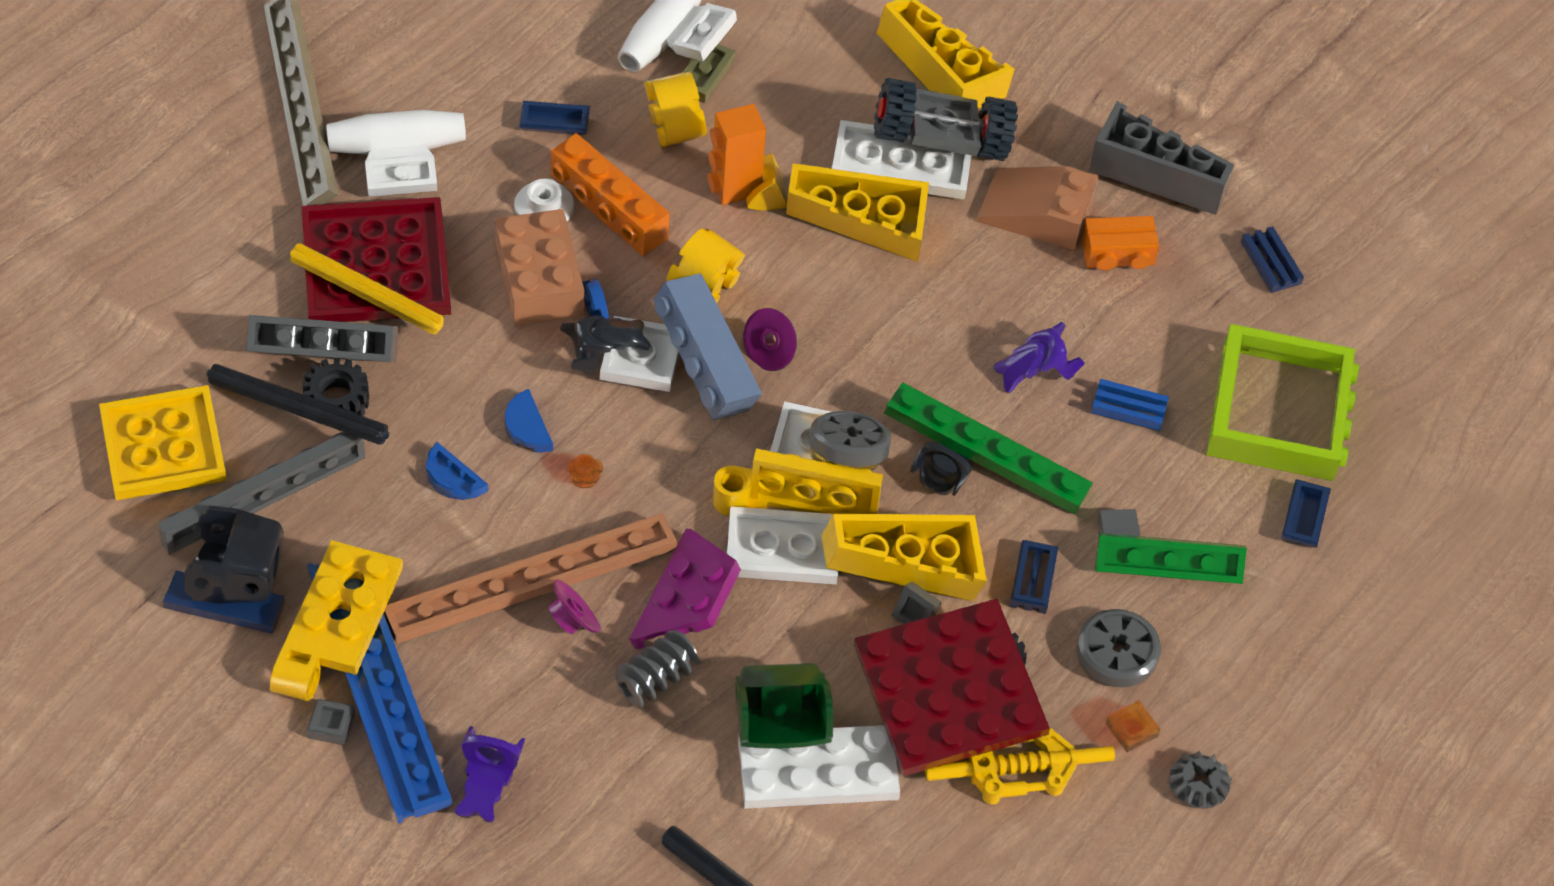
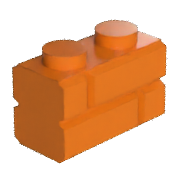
[1081,216,1159,271]

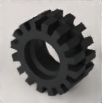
[302,358,370,427]

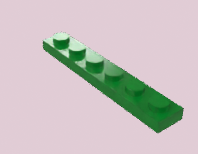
[884,382,1093,515]

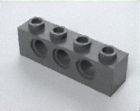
[246,315,399,362]

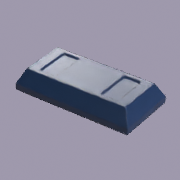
[519,100,590,136]
[1281,479,1331,548]

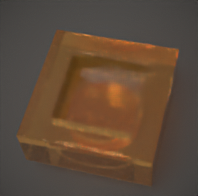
[1105,700,1160,752]

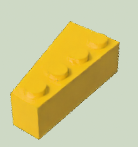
[786,163,929,262]
[821,514,987,601]

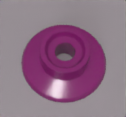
[743,308,797,371]
[548,579,601,635]

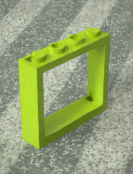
[1206,324,1359,481]

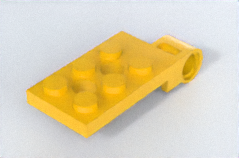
[713,448,883,516]
[270,540,403,702]

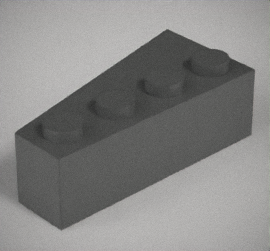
[1089,101,1234,215]

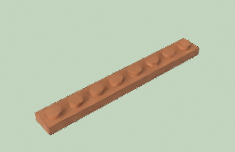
[383,513,677,644]

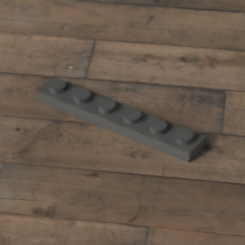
[158,432,365,555]

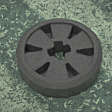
[809,411,891,467]
[1076,609,1161,687]

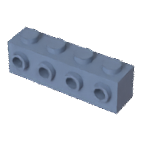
[653,273,762,420]

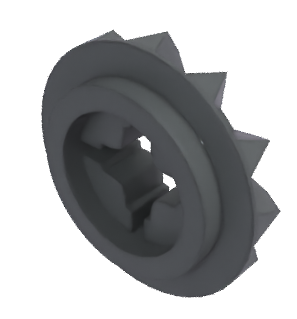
[1169,750,1232,809]

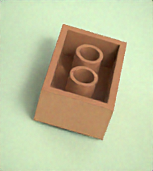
[495,209,584,326]

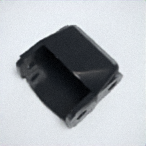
[184,505,284,604]

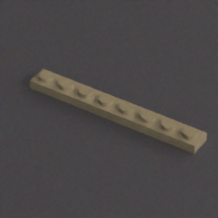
[264,0,338,206]

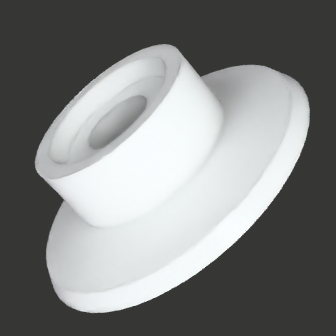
[514,179,575,221]

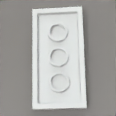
[832,120,972,200]
[738,725,900,809]

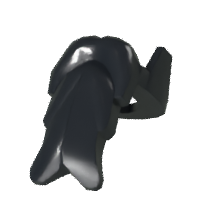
[560,315,651,375]
[910,442,972,496]

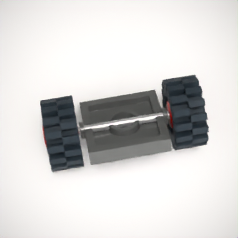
[874,77,1018,161]

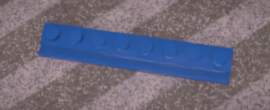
[307,563,453,823]

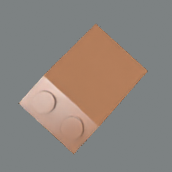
[977,166,1099,251]

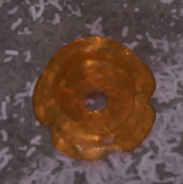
[567,454,603,488]

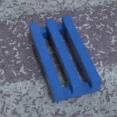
[1091,379,1169,431]

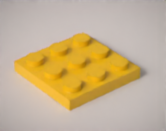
[99,385,227,501]

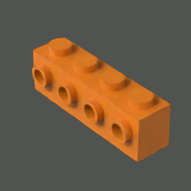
[550,133,670,256]

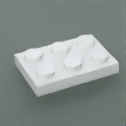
[727,506,838,585]

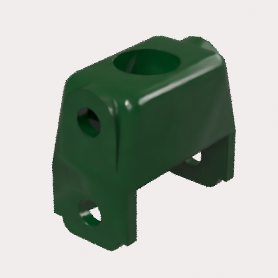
[735,663,833,749]

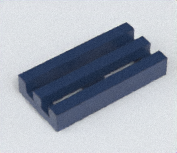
[1241,226,1304,293]
[1010,539,1058,614]

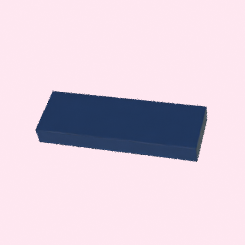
[163,570,285,634]

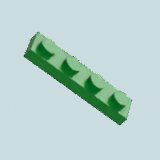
[1094,532,1247,584]

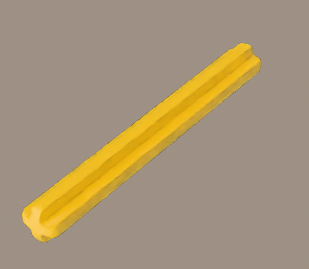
[290,243,444,335]

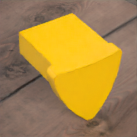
[746,153,787,211]

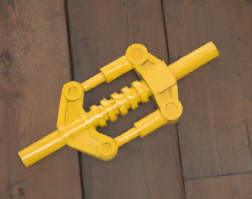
[924,728,1115,805]

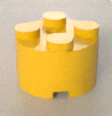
[644,72,707,148]
[666,227,745,303]

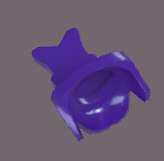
[994,322,1085,393]
[455,726,526,823]

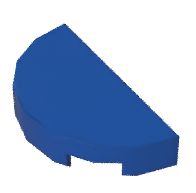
[582,278,609,319]
[505,389,553,453]
[426,442,488,500]

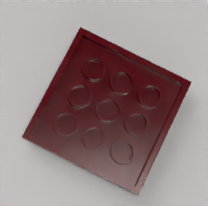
[301,197,451,322]
[854,598,1050,776]

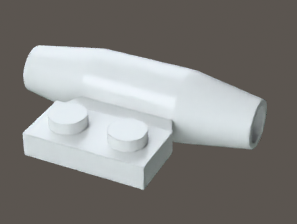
[617,0,737,73]
[326,110,466,197]

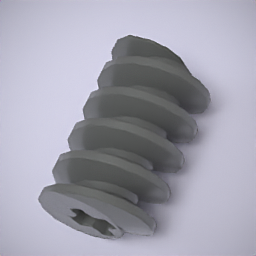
[616,630,700,710]

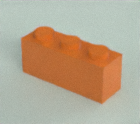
[707,104,766,205]

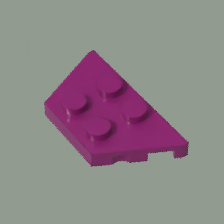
[629,528,741,649]

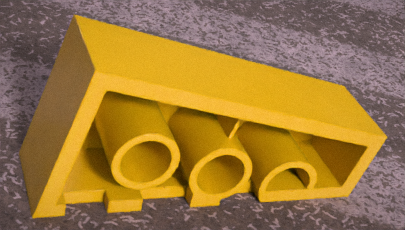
[877,0,1015,109]

